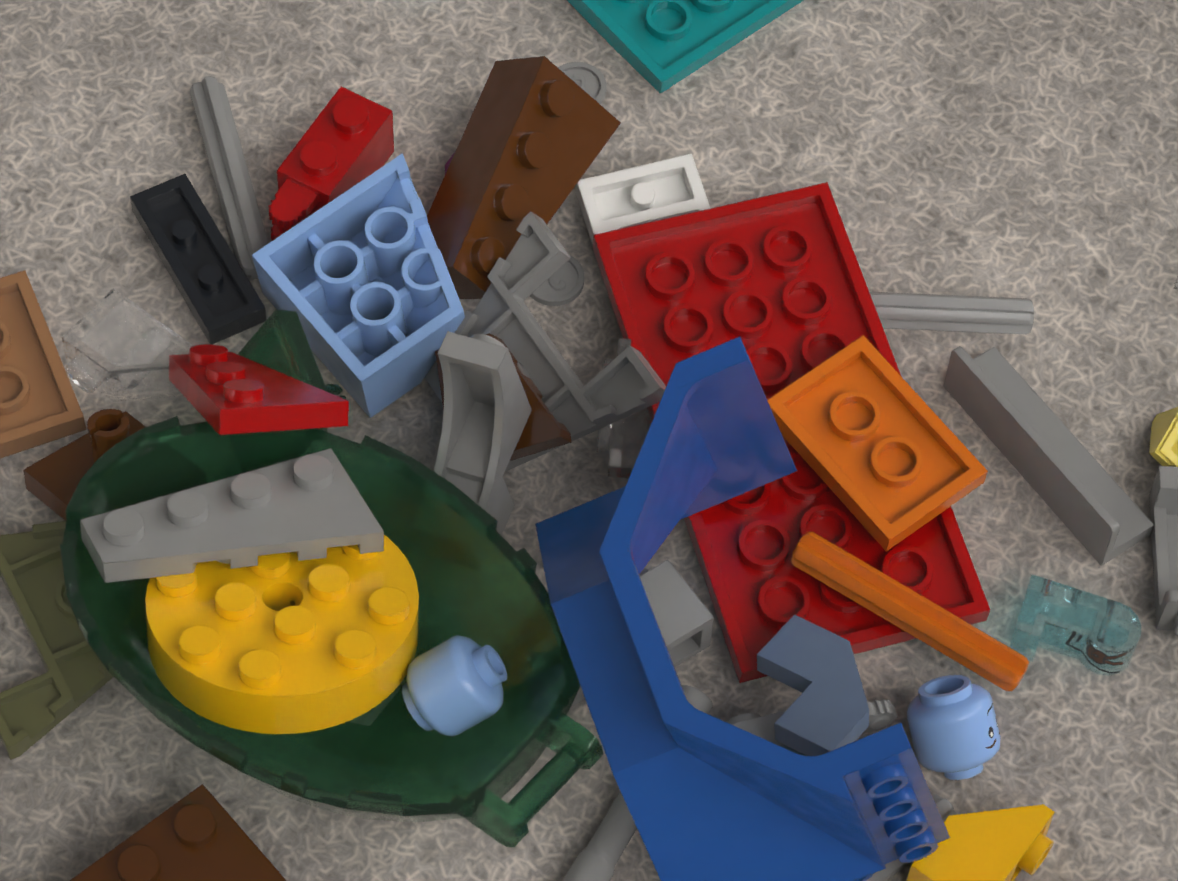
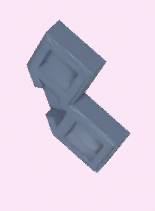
[757,615,869,756]

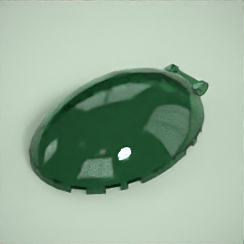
[60,416,603,847]

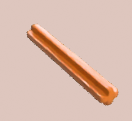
[791,532,1029,691]

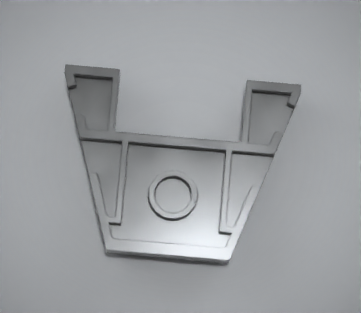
[424,212,666,472]

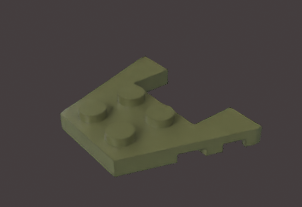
[0,521,149,760]

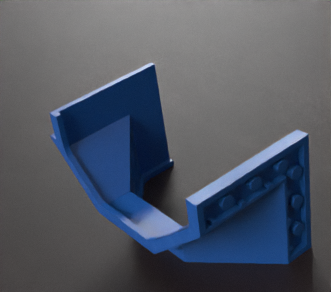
[535,337,950,881]

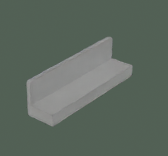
[943,346,1154,566]

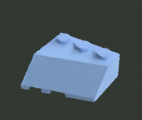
[252,153,465,418]

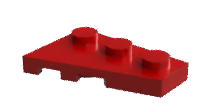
[169,344,349,435]

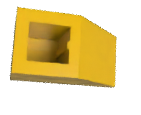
[906,804,1055,881]

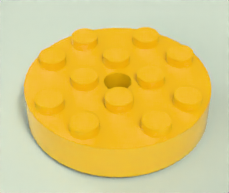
[145,535,419,734]

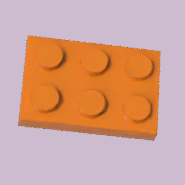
[767,335,988,552]

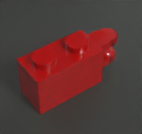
[268,86,394,241]

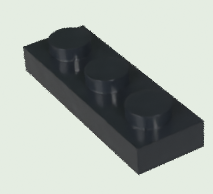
[130,174,267,345]

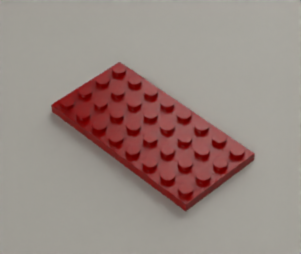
[592,182,990,683]

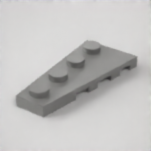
[80,448,384,583]

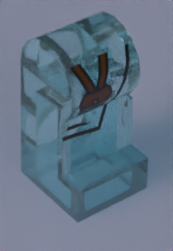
[1010,574,1141,676]

